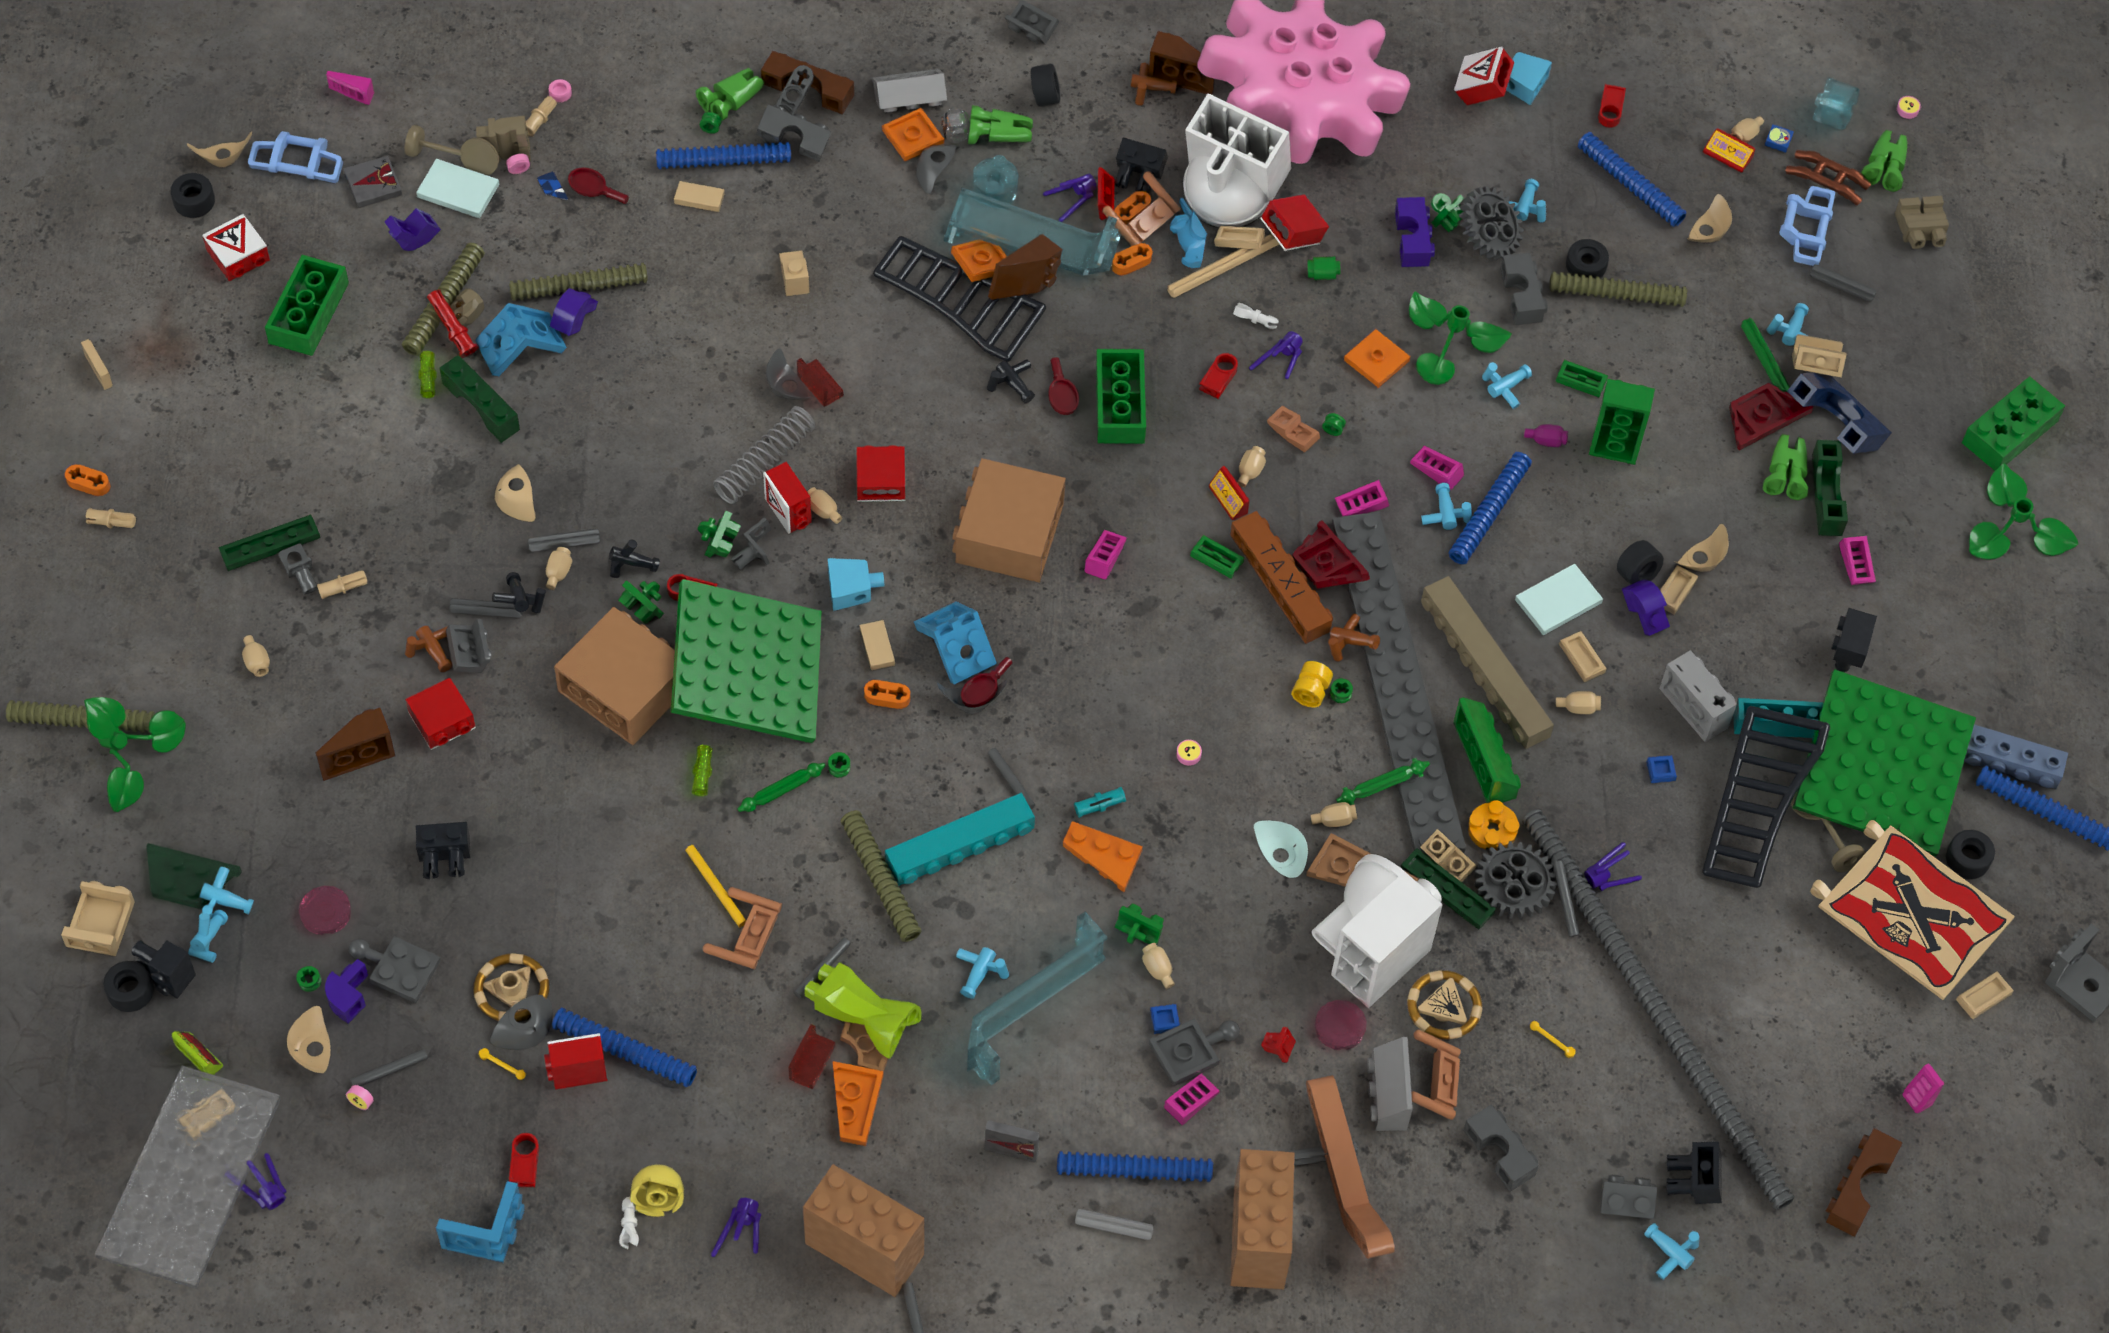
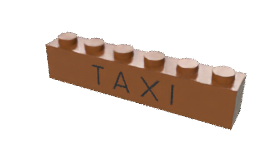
[1230,511,1333,644]

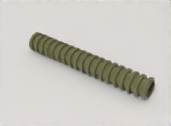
[402,242,485,356]
[509,262,648,302]
[1549,271,1687,307]
[6,700,155,733]
[841,810,922,942]

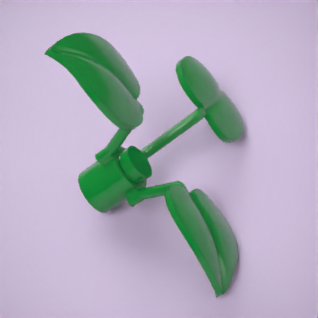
[1409,291,1512,385]
[1969,463,2078,560]
[84,697,186,812]

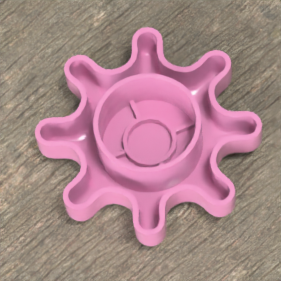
[1197,0,1410,164]

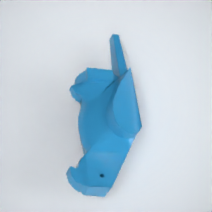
[1170,198,1207,268]

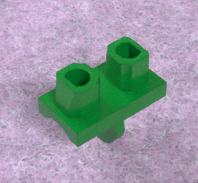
[1431,193,1464,233]
[698,510,741,558]
[618,580,664,624]
[1114,903,1164,945]

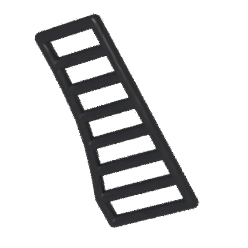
[873,236,1046,362]
[1702,706,1830,888]

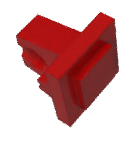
[1261,1027,1296,1063]

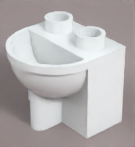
[1183,94,1291,227]
[1312,854,1443,1008]

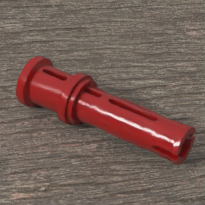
[427,289,479,358]

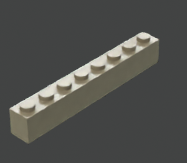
[1421,576,1554,749]

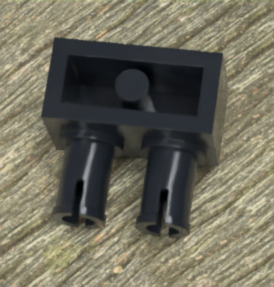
[1114,137,1168,194]
[1831,608,1877,672]
[416,822,470,879]
[131,940,196,999]
[1667,1141,1722,1204]

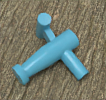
[1509,179,1546,222]
[1767,303,1809,346]
[1482,362,1532,409]
[1421,483,1472,530]
[200,867,254,920]
[188,910,228,963]
[956,947,1009,999]
[1644,1223,1699,1280]

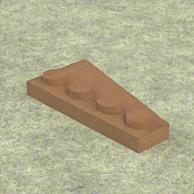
[1306,833,1419,887]

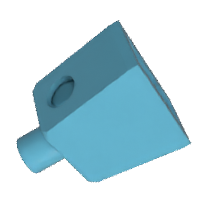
[1506,52,1552,105]
[828,558,884,611]

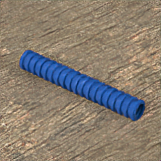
[1578,132,1686,227]
[656,142,791,169]
[1448,452,1532,564]
[1976,766,2109,851]
[552,1008,697,1088]
[1057,1151,1213,1182]

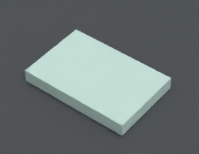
[416,159,499,218]
[1515,564,1603,635]

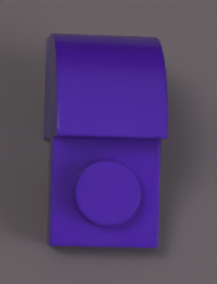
[385,208,441,251]
[549,288,598,336]
[1622,580,1670,636]
[325,959,368,1024]

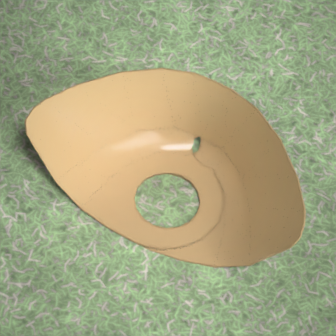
[187,131,252,167]
[1687,194,1732,243]
[495,464,536,522]
[1674,524,1729,572]
[287,1006,330,1073]

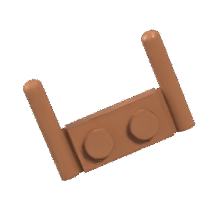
[1103,172,1181,246]
[703,887,782,969]
[1411,1030,1461,1120]

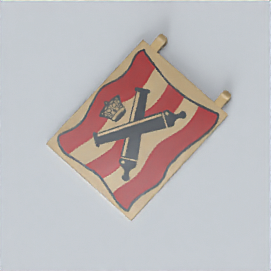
[1810,820,2015,1000]

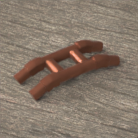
[1786,150,1872,206]

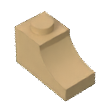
[779,251,809,296]

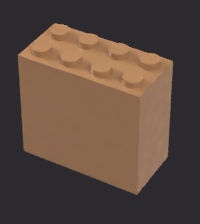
[952,458,1066,583]
[554,607,675,745]
[1230,1149,1294,1289]
[803,1164,924,1297]

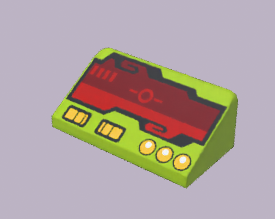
[172,1031,223,1078]

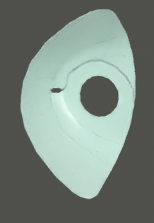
[1254,820,1308,878]

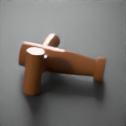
[1131,63,1177,106]
[1328,614,1380,662]
[405,626,453,672]

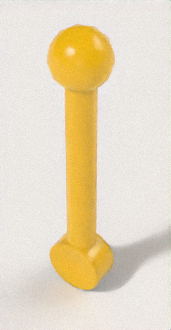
[1530,1021,1576,1058]
[479,1048,526,1080]

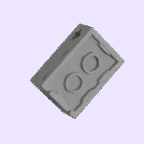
[1659,650,1737,742]

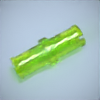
[418,351,437,399]
[692,745,713,797]

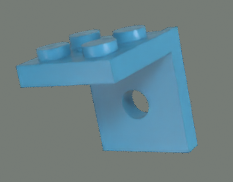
[475,303,567,376]
[914,601,997,684]
[436,1181,525,1263]

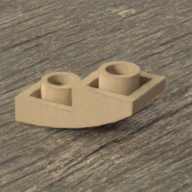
[1420,829,1477,882]

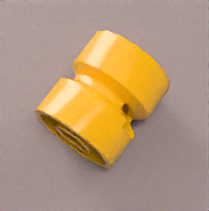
[1291,661,1333,708]

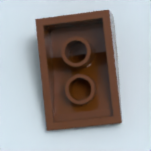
[1148,31,1215,95]
[988,234,1063,300]
[316,707,395,781]

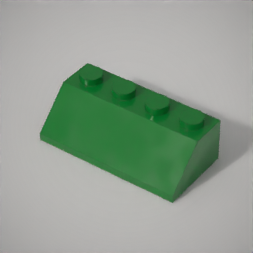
[1453,697,1521,803]

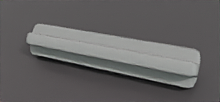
[1075,1209,1154,1240]

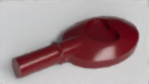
[568,167,629,204]
[1048,357,1079,415]
[961,657,1013,708]

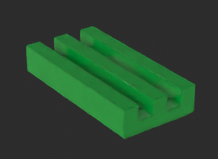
[1556,360,1608,398]
[1190,535,1244,579]

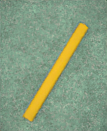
[685,845,746,928]

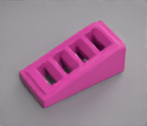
[326,71,374,105]
[1410,446,1464,490]
[1335,480,1389,517]
[1085,530,1127,580]
[1839,536,1876,585]
[1903,1063,1944,1113]
[1164,1073,1220,1126]

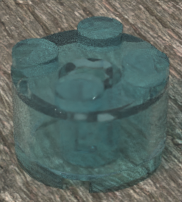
[1813,77,1860,130]
[972,155,1019,210]

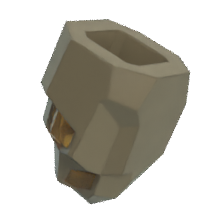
[450,289,484,327]

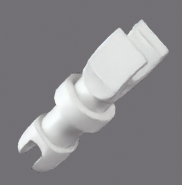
[1233,303,1279,329]
[619,1197,639,1249]

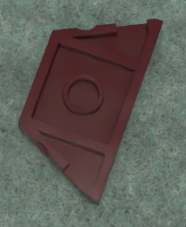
[1729,383,1814,451]
[1292,520,1370,589]

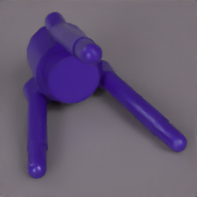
[1043,173,1097,223]
[1249,331,1303,379]
[1584,842,1642,891]
[226,1153,287,1210]
[711,1198,761,1257]

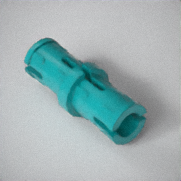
[1074,787,1126,818]

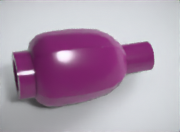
[1524,424,1568,448]

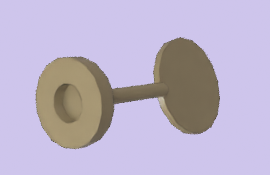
[405,125,499,176]
[1791,792,1866,872]

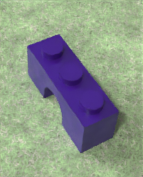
[1395,197,1435,267]

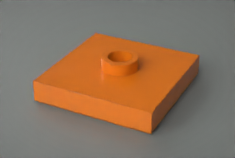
[882,108,944,161]
[951,236,1007,282]
[1344,329,1411,388]

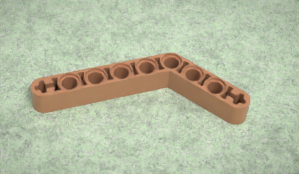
[1306,1075,1395,1258]

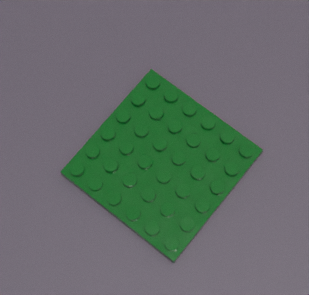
[671,579,822,743]
[1793,669,1976,857]

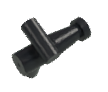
[987,359,1035,404]
[609,539,660,578]
[492,572,546,613]

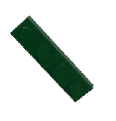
[218,514,321,571]
[1400,848,1496,930]

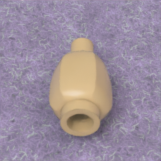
[1730,116,1764,143]
[1237,446,1266,487]
[807,487,842,524]
[546,547,572,590]
[242,635,270,677]
[1556,691,1601,714]
[1311,802,1357,827]
[1142,943,1175,989]

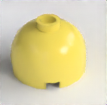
[630,1164,684,1217]

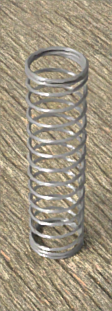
[713,406,815,504]

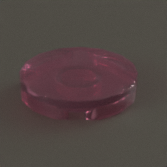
[299,886,351,935]
[1315,1000,1367,1050]

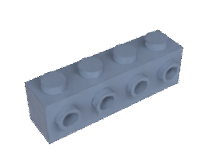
[1964,725,2068,789]

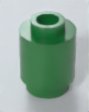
[1307,256,1340,280]

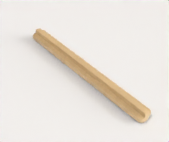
[1168,233,1279,298]

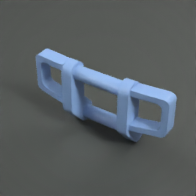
[248,131,343,183]
[1779,186,1835,266]

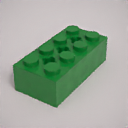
[265,255,349,356]
[1096,349,1146,444]
[1962,376,2065,471]
[1589,379,1655,465]

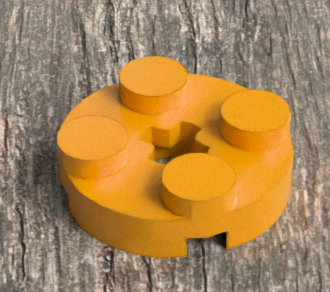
[1468,800,1519,850]

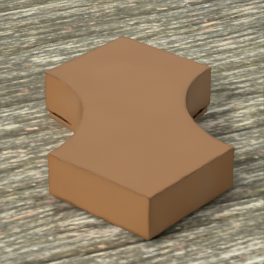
[840,1022,889,1071]

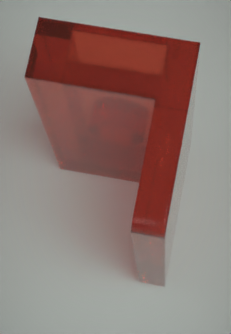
[797,358,844,407]
[788,1024,835,1089]

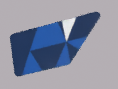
[537,172,568,200]

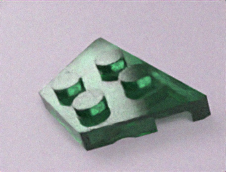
[146,843,242,909]

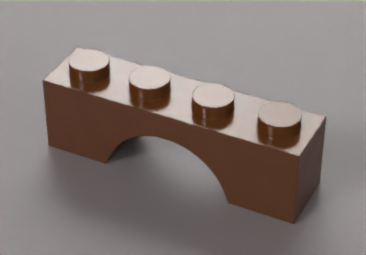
[761,51,854,115]
[1826,1128,1902,1237]

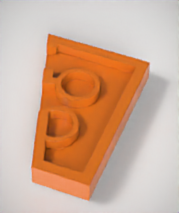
[1063,821,1143,892]
[833,1061,884,1146]

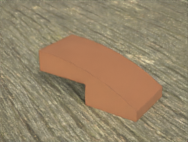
[1267,406,1320,452]

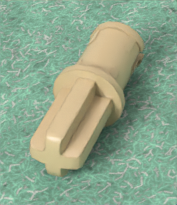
[526,96,557,136]
[86,508,136,528]
[317,571,367,599]

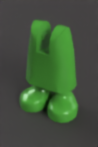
[696,68,764,121]
[968,105,1033,145]
[1861,130,1907,192]
[1763,434,1808,500]

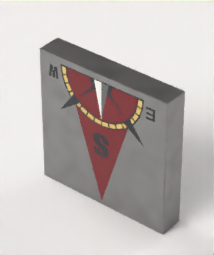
[344,156,402,208]
[985,1120,1039,1162]

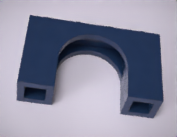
[1787,372,1892,454]

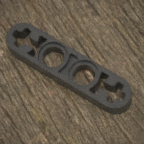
[763,65,813,145]

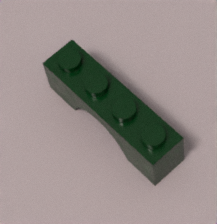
[439,355,520,443]
[1812,440,1848,536]

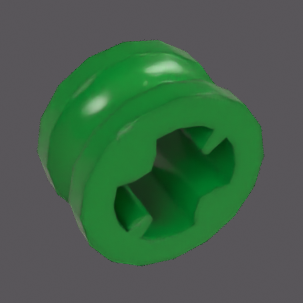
[699,112,722,134]
[1322,413,1346,436]
[1330,678,1353,704]
[828,752,850,778]
[296,966,322,992]

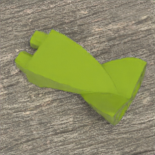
[805,962,922,1059]

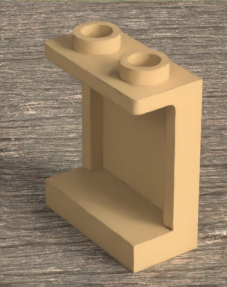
[1792,334,1846,377]
[61,881,135,956]

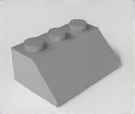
[872,69,947,112]
[1367,1037,1413,1131]

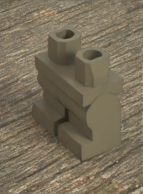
[476,116,531,162]
[1895,196,1949,249]

